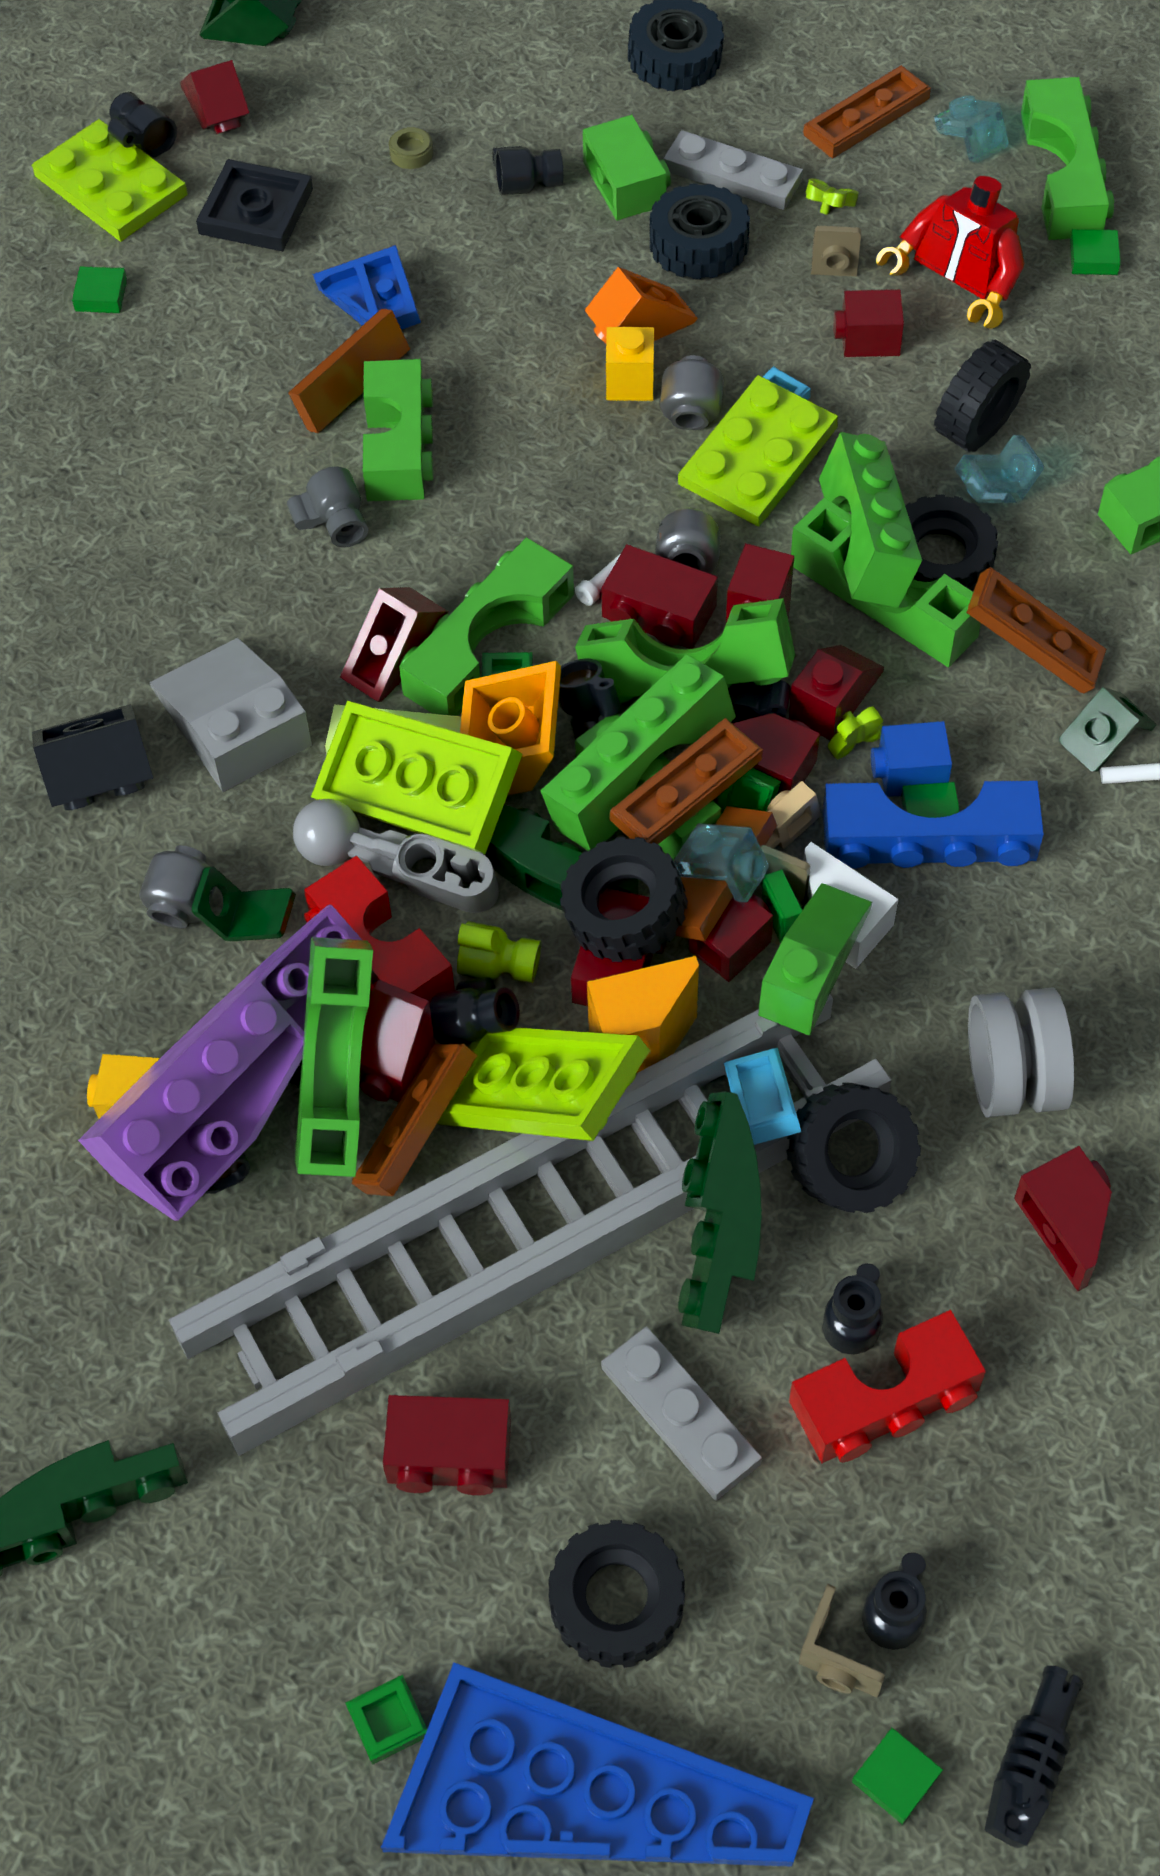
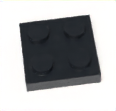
[196,159,313,252]

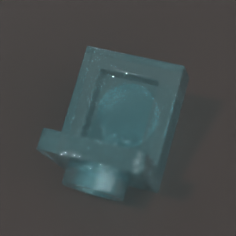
[934,95,1009,163]
[955,435,1044,503]
[673,823,769,902]

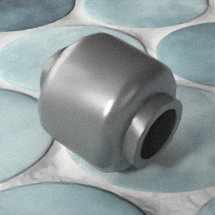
[660,355,724,430]
[655,508,721,574]
[139,845,216,929]

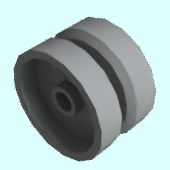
[968,987,1074,1118]

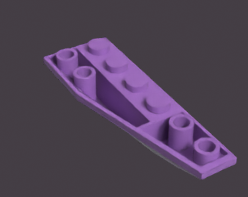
[78,904,362,1221]

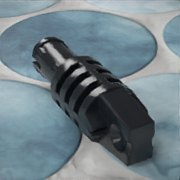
[985,1665,1083,1848]

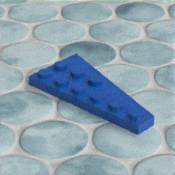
[381,1663,814,1867]

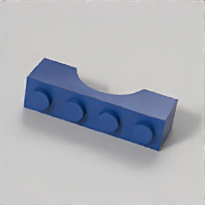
[822,781,1044,868]

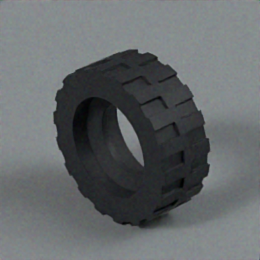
[934,340,1031,453]
[905,494,998,592]
[560,837,688,962]
[786,1083,921,1213]
[548,1520,685,1668]

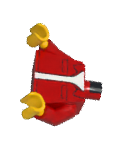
[876,176,1024,329]

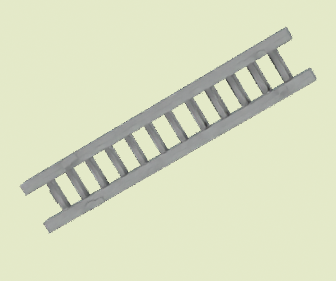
[168,995,891,1456]

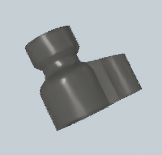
[287,466,369,547]

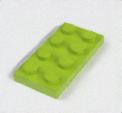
[311,701,523,854]
[438,1028,650,1141]

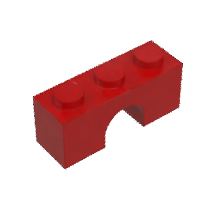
[304,855,455,1004]
[789,1310,986,1463]

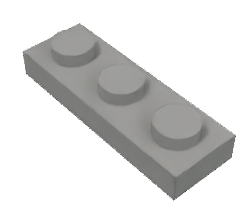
[663,130,803,210]
[601,1326,762,1501]

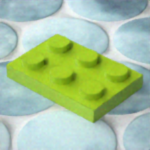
[32,119,188,242]
[678,375,838,527]

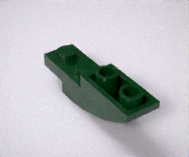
[483,804,638,911]
[678,1091,762,1334]
[0,1440,188,1576]

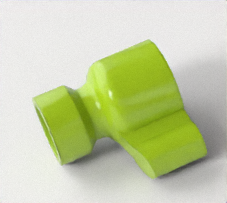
[457,921,542,983]

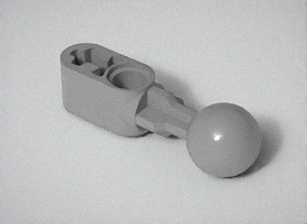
[293,799,499,913]

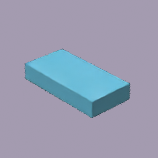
[724,1048,801,1145]

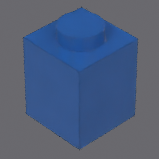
[871,721,952,797]

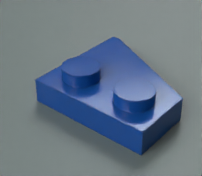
[313,245,421,330]

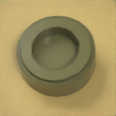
[389,127,434,169]

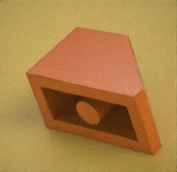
[584,267,698,343]

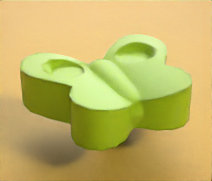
[806,178,859,214]
[827,706,884,760]

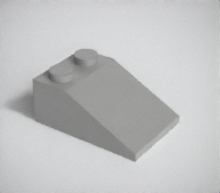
[150,638,312,792]

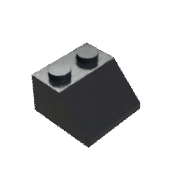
[32,704,153,810]

